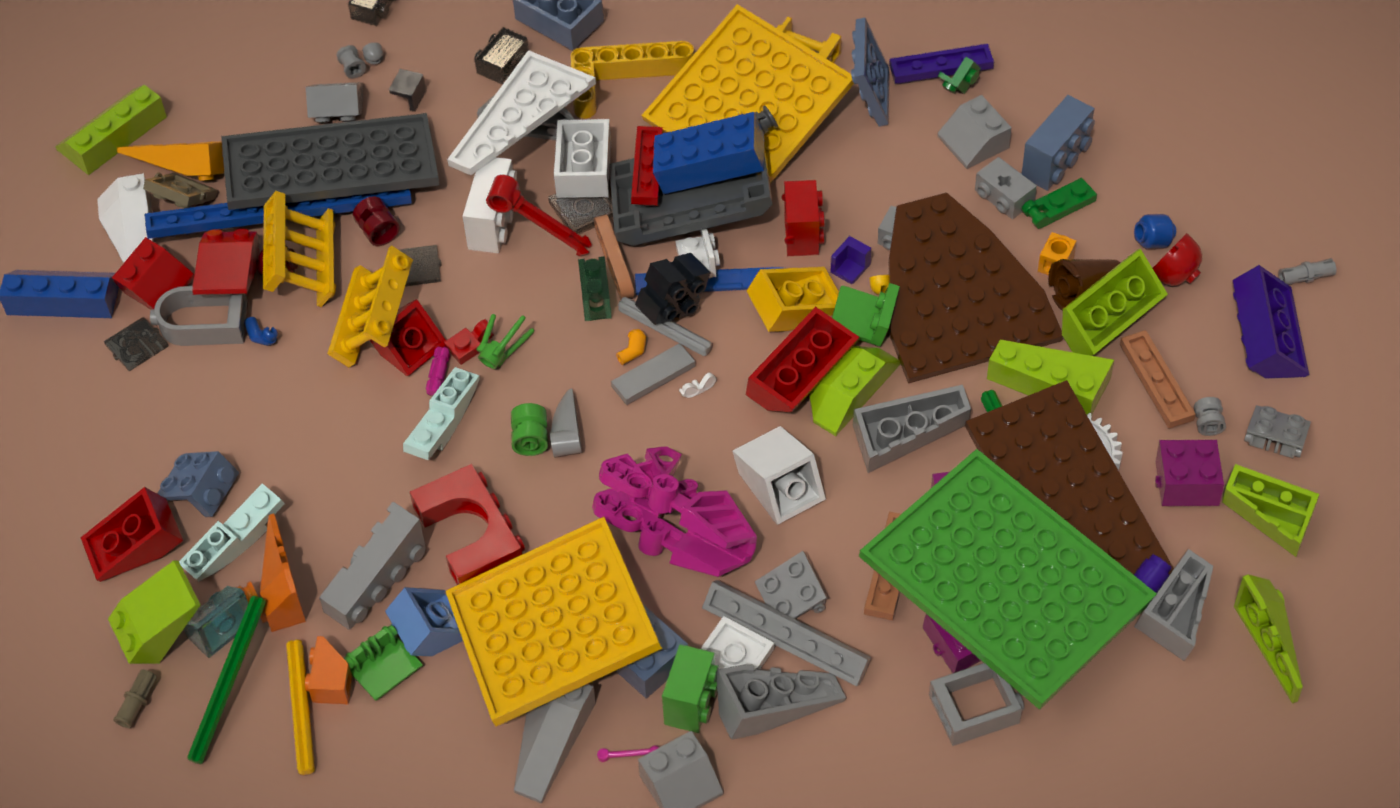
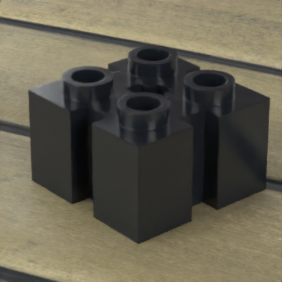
[635,253,711,325]

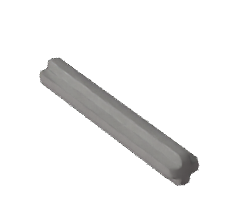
[618,297,712,356]

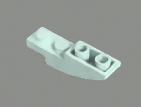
[403,367,480,461]
[179,483,285,582]

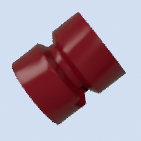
[353,196,400,246]

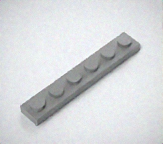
[702,580,871,686]

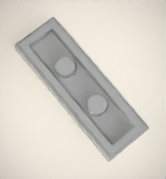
[611,343,695,405]

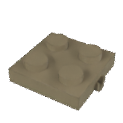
[143,173,217,208]

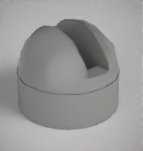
[362,43,383,64]

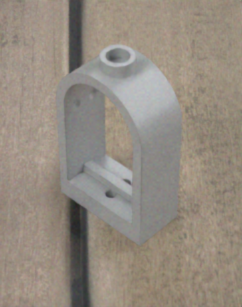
[150,286,248,346]

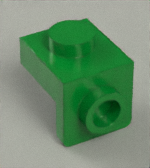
[938,57,981,94]

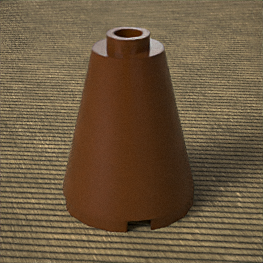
[1048,259,1121,311]

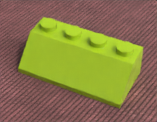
[55,84,167,175]
[1062,249,1168,355]

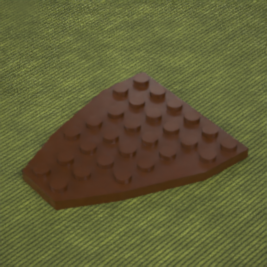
[888,192,1063,384]

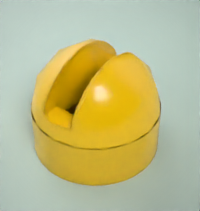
[869,275,889,295]

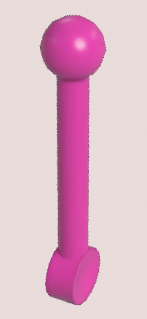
[597,745,659,762]

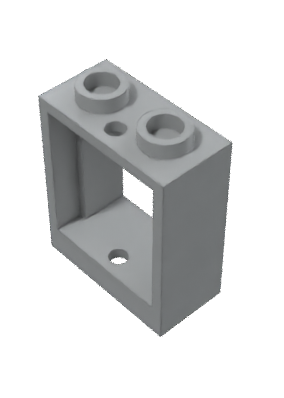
[929,663,1024,746]

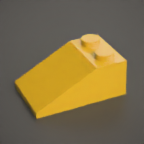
[746,267,839,332]

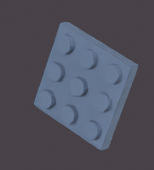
[851,18,889,126]

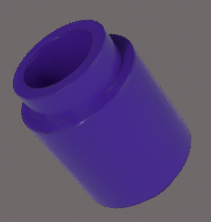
[1134,554,1172,593]

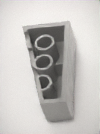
[853,385,971,473]

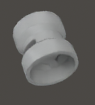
[1194,397,1226,436]

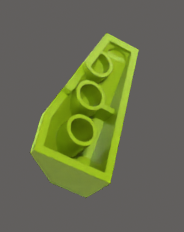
[1234,574,1303,704]

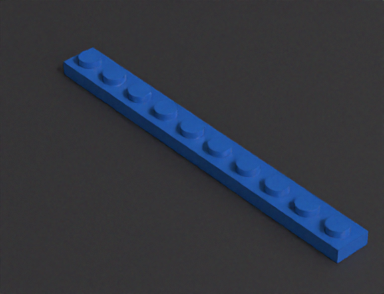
[144,189,411,239]

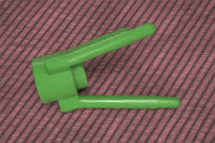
[476,314,534,369]

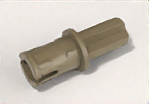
[113,669,156,729]

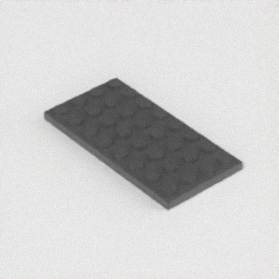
[221,113,439,210]

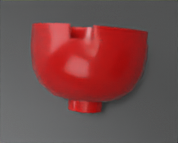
[1153,233,1203,286]

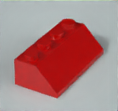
[746,307,859,412]

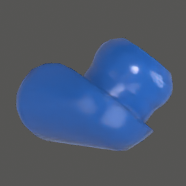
[244,317,278,346]

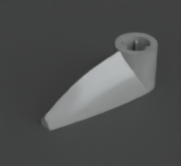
[550,388,582,458]

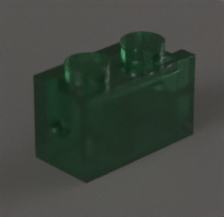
[578,256,612,321]

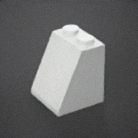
[732,426,826,525]

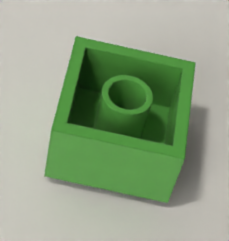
[662,644,719,733]

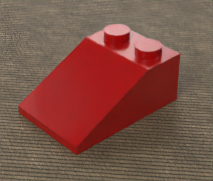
[192,229,260,295]
[80,487,183,582]

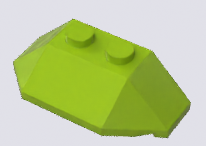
[809,346,900,436]

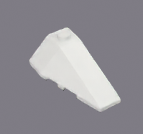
[97,173,155,263]

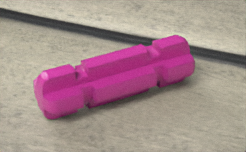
[426,347,450,396]

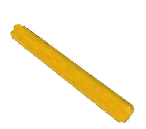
[286,639,315,775]

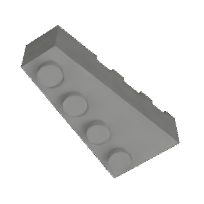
[319,502,426,630]

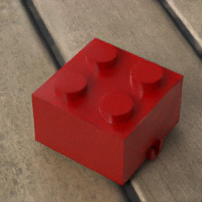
[781,180,824,256]

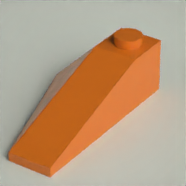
[260,513,306,632]

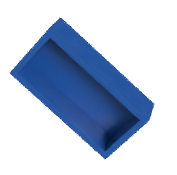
[653,112,764,194]

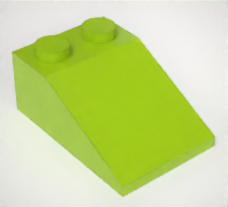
[108,560,201,664]

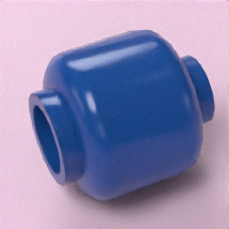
[1134,214,1176,249]

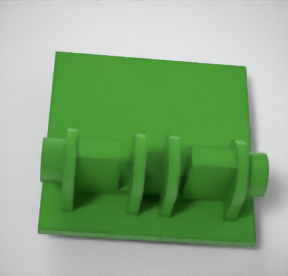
[344,625,423,701]

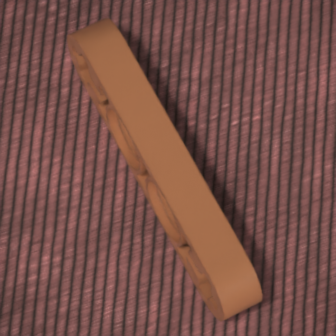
[594,214,634,300]

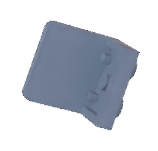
[157,451,239,517]

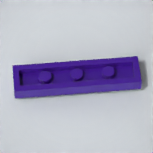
[889,44,994,84]

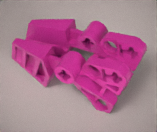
[592,446,757,577]

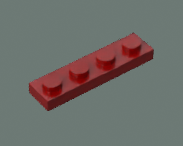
[631,126,663,206]

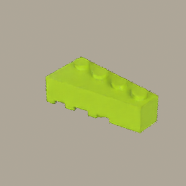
[987,340,1114,416]

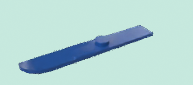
[635,267,781,295]

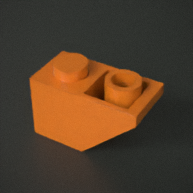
[305,636,352,704]

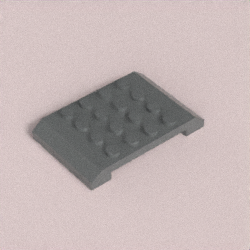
[609,146,773,245]

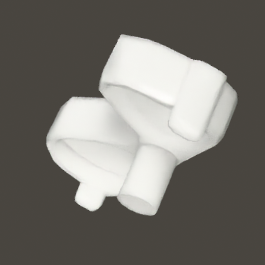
[679,373,717,398]

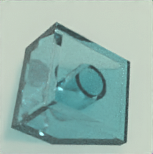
[184,586,248,658]

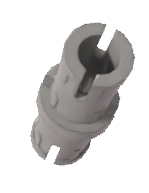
[1278,258,1336,285]

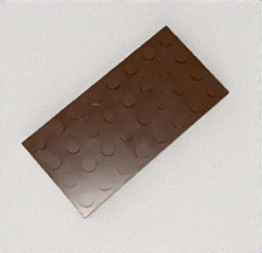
[965,380,1174,575]

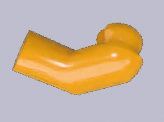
[616,329,646,365]

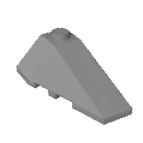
[717,664,846,740]
[514,684,596,804]

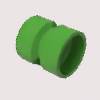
[511,403,548,456]

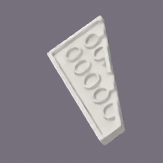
[447,50,596,175]

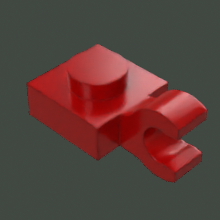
[444,319,494,365]

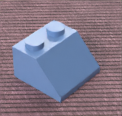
[385,587,463,656]

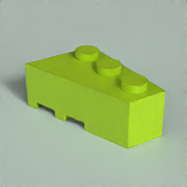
[1222,464,1319,557]

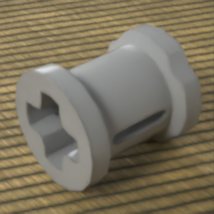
[336,45,366,78]

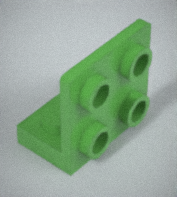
[832,283,900,346]

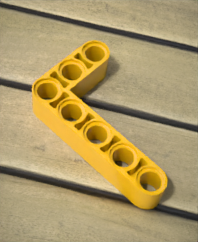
[571,41,694,119]

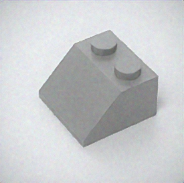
[306,82,363,122]
[937,95,1012,169]
[638,731,723,808]

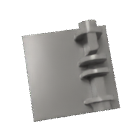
[1244,405,1311,458]
[755,551,827,619]

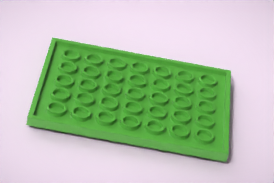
[859,449,1157,710]

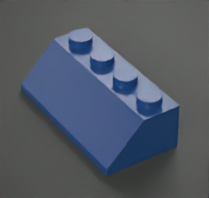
[0,270,119,318]

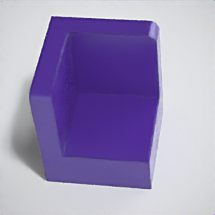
[830,236,871,284]

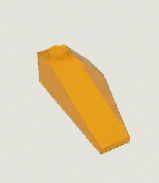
[117,141,224,180]

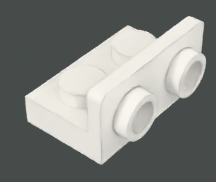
[675,228,720,278]

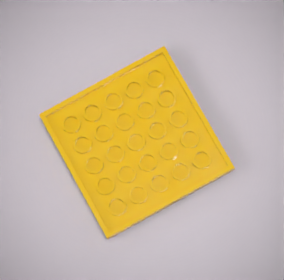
[641,4,854,184]
[445,517,662,727]

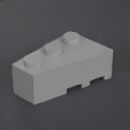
[1134,549,1213,661]

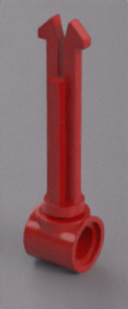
[486,175,592,257]

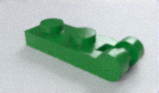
[1021,177,1097,229]

